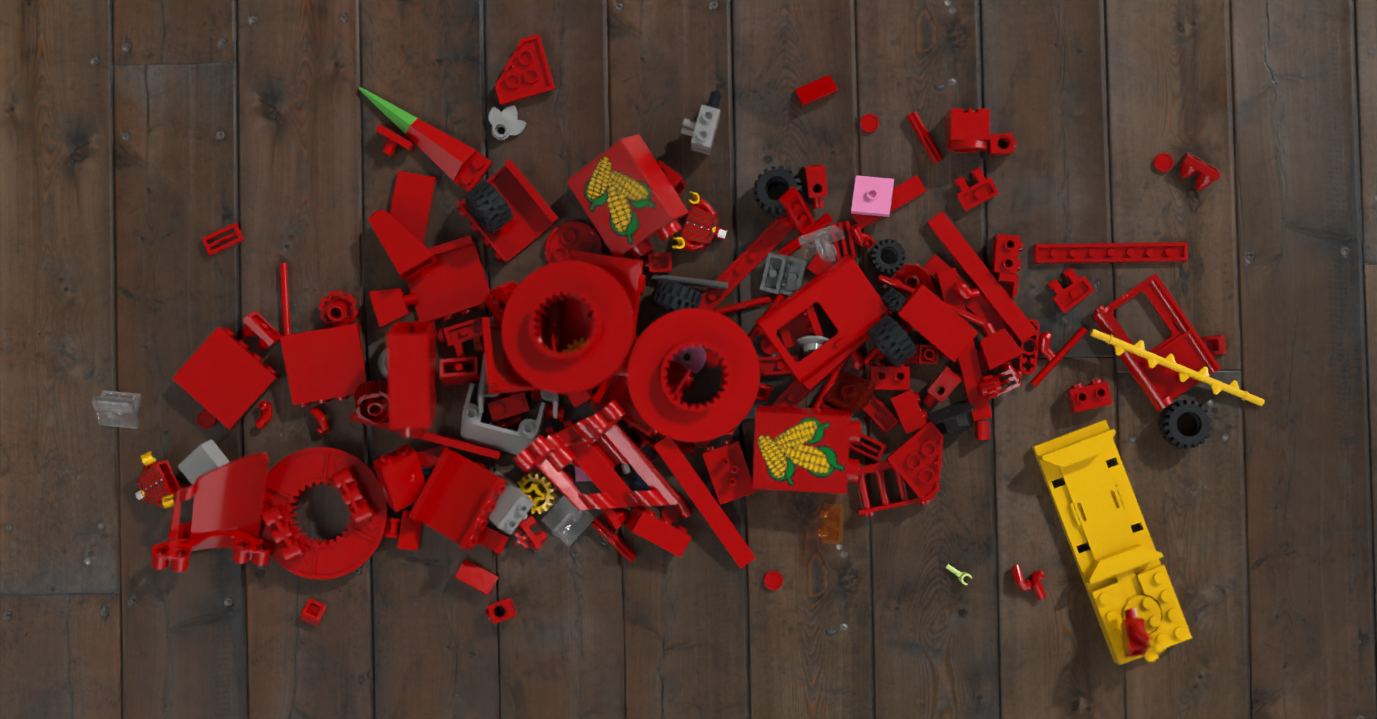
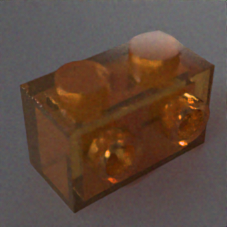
[818,503,844,544]

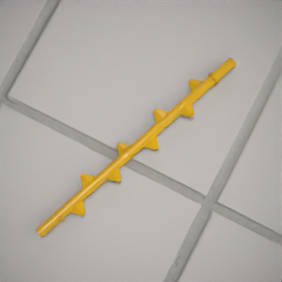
[1090,329,1265,406]

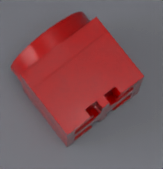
[945,108,990,153]

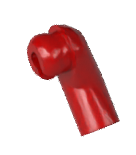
[310,406,330,435]
[673,439,695,455]
[1031,570,1046,600]

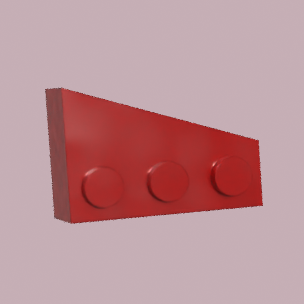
[623,506,692,557]

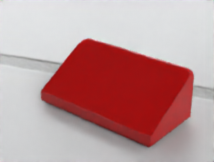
[795,75,838,107]
[397,510,422,550]
[455,559,499,595]

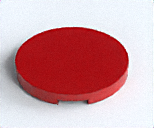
[545,221,603,264]

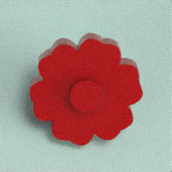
[319,289,359,327]

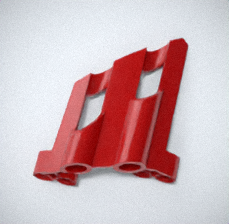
[513,399,680,510]

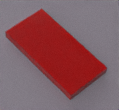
[390,171,436,244]
[896,283,978,362]

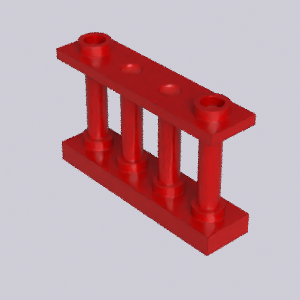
[857,460,935,517]

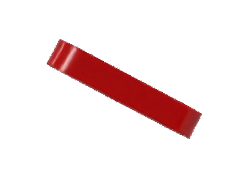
[1018,319,1040,374]

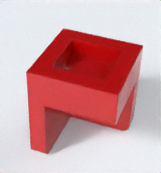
[996,273,1019,299]

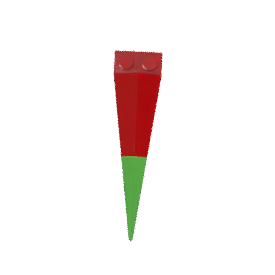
[359,87,493,192]

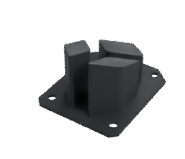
[927,400,975,438]

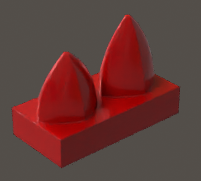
[1181,152,1222,191]
[243,311,282,349]
[600,508,629,531]

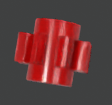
[979,374,1002,399]

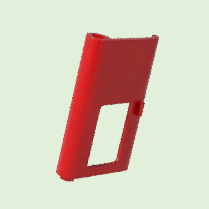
[754,254,891,384]
[1092,273,1221,411]

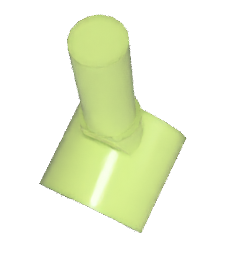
[946,564,972,585]

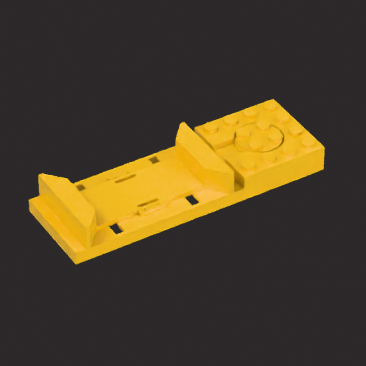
[1032,420,1192,665]

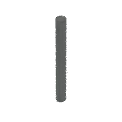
[652,273,728,290]

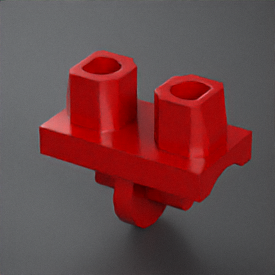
[514,515,548,552]

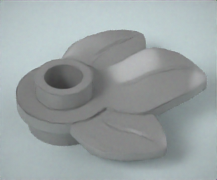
[489,105,526,140]

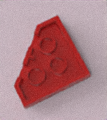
[495,34,555,105]
[886,421,944,503]

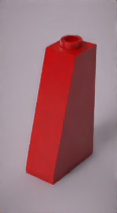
[367,209,437,280]

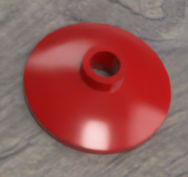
[894,264,931,300]

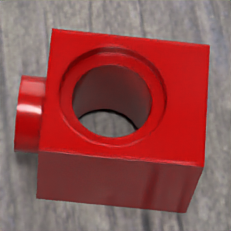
[987,133,1017,156]
[486,596,517,624]

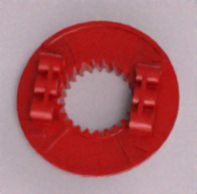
[502,260,634,394]
[627,308,760,442]
[260,447,387,580]

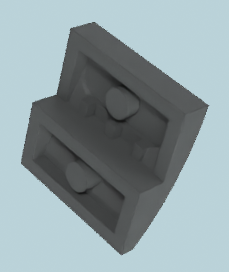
[760,252,807,296]

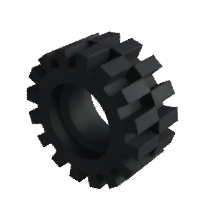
[870,239,906,274]
[881,287,907,322]

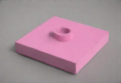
[851,176,894,217]

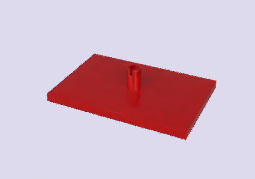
[561,251,643,377]

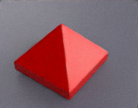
[755,383,773,402]

